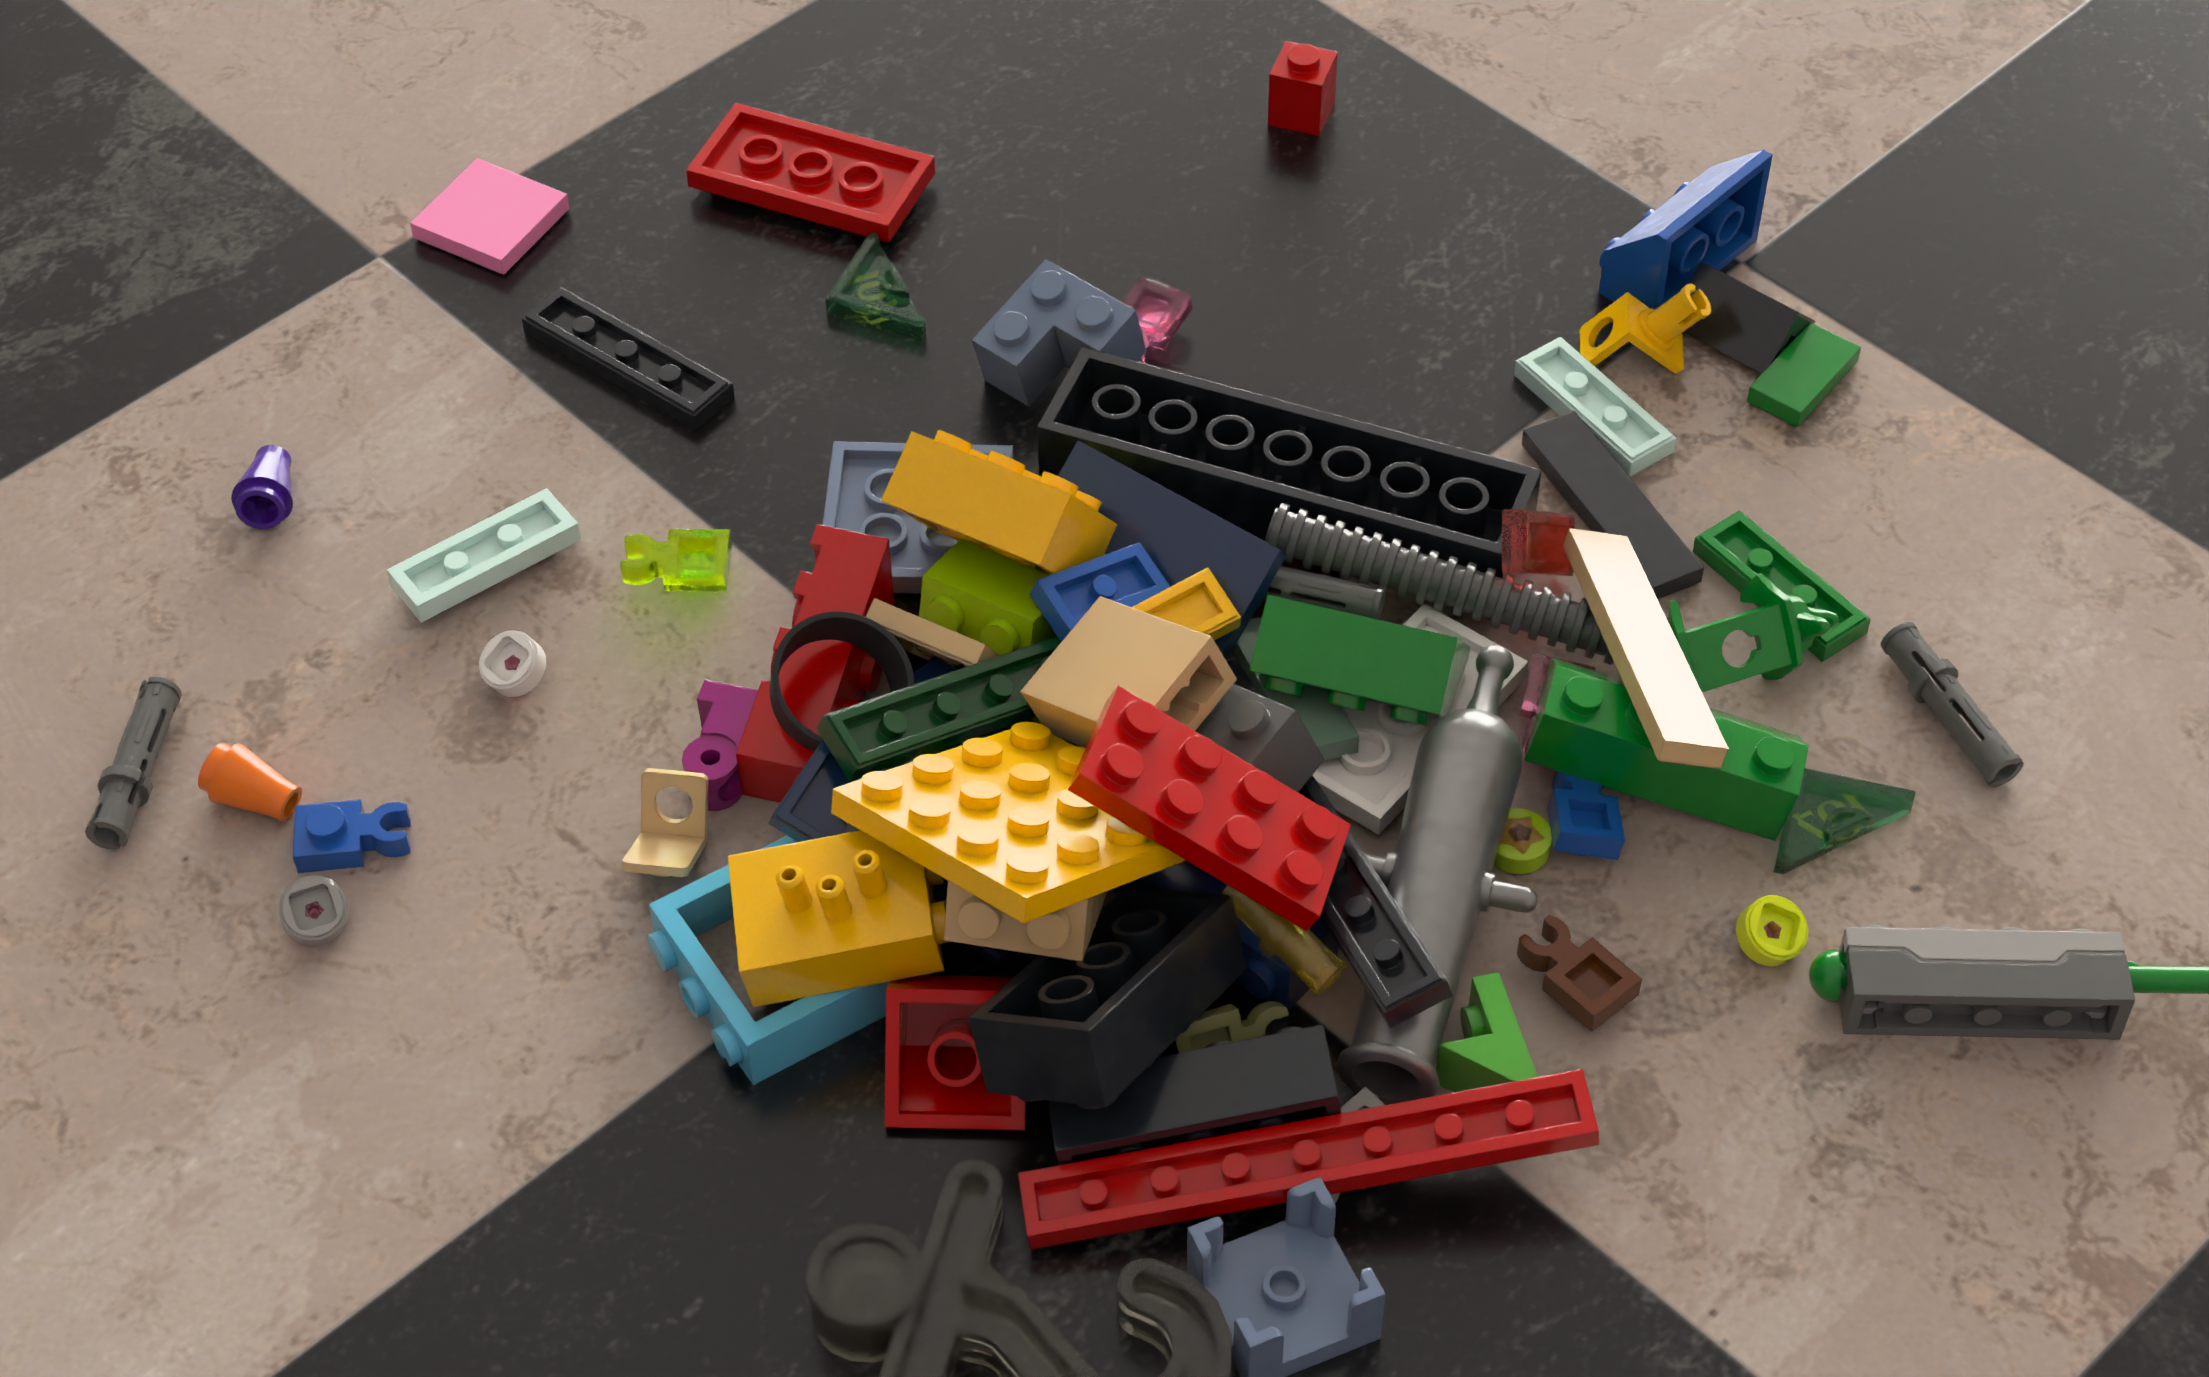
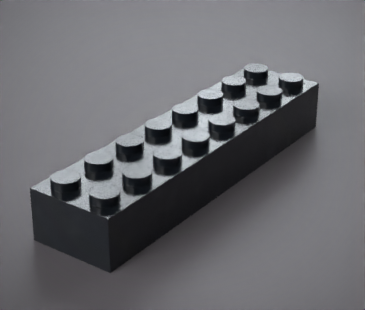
[1037,347,1542,579]

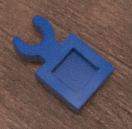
[1547,771,1625,860]
[293,799,411,873]

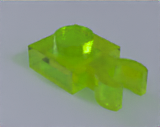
[620,529,732,592]

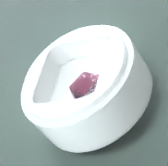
[479,630,546,697]

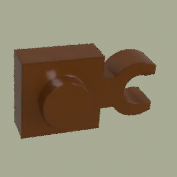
[1517,915,1642,1032]

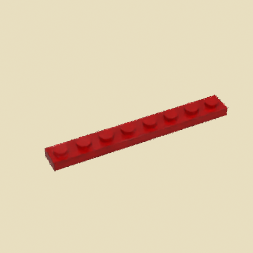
[1018,1069,1599,1249]

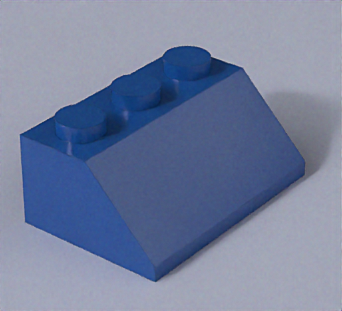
[1598,149,1773,310]

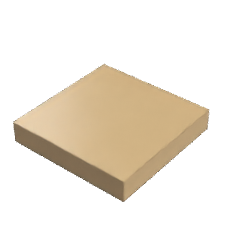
[866,598,1000,670]

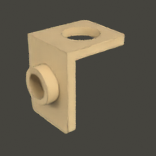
[622,768,708,877]

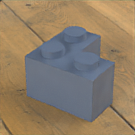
[972,259,1146,406]

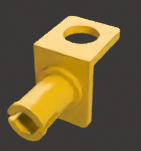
[1579,284,1711,374]

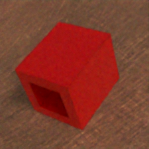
[1268,41,1338,136]

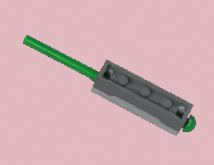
[1809,925,2209,1040]

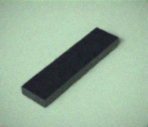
[522,287,735,431]
[1521,411,1704,599]

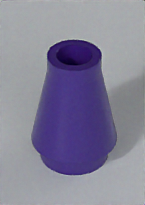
[231,445,293,529]

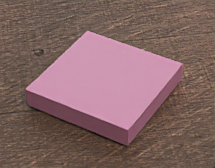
[410,158,570,275]

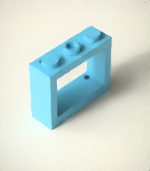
[646,836,890,1085]

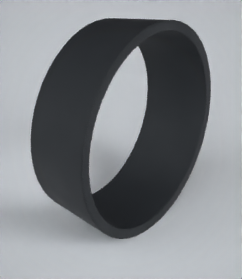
[769,611,914,752]

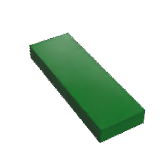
[1692,510,1871,662]

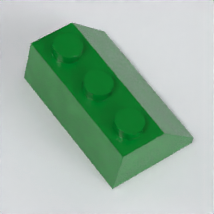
[1249,595,1471,726]

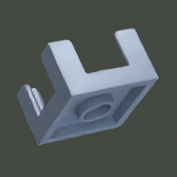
[1187,1177,1386,1377]

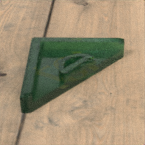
[825,233,926,341]
[1774,768,1915,874]

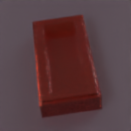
[1502,509,1575,576]

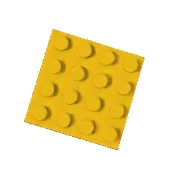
[831,722,1185,924]

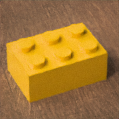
[881,430,1117,575]

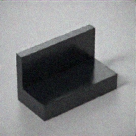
[1684,262,1815,374]

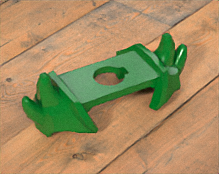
[1667,573,1839,692]

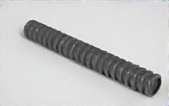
[1265,503,1613,665]

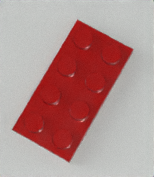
[686,103,935,242]
[1068,685,1351,931]

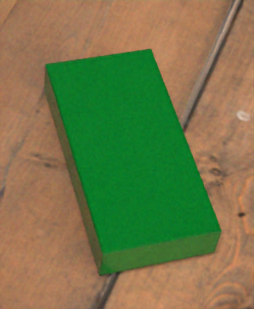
[1747,322,1861,427]

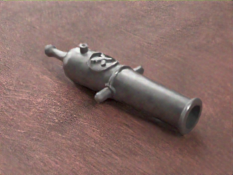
[1336,645,1538,1105]

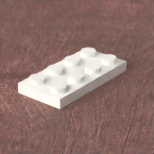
[1313,603,1528,835]

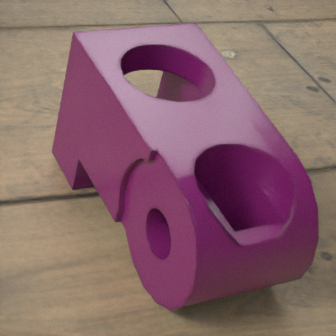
[682,679,758,811]

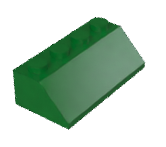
[1524,657,1809,841]

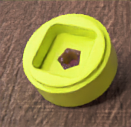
[1736,895,1808,967]

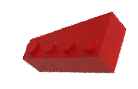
[736,524,895,803]

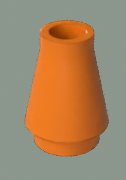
[198,742,302,822]

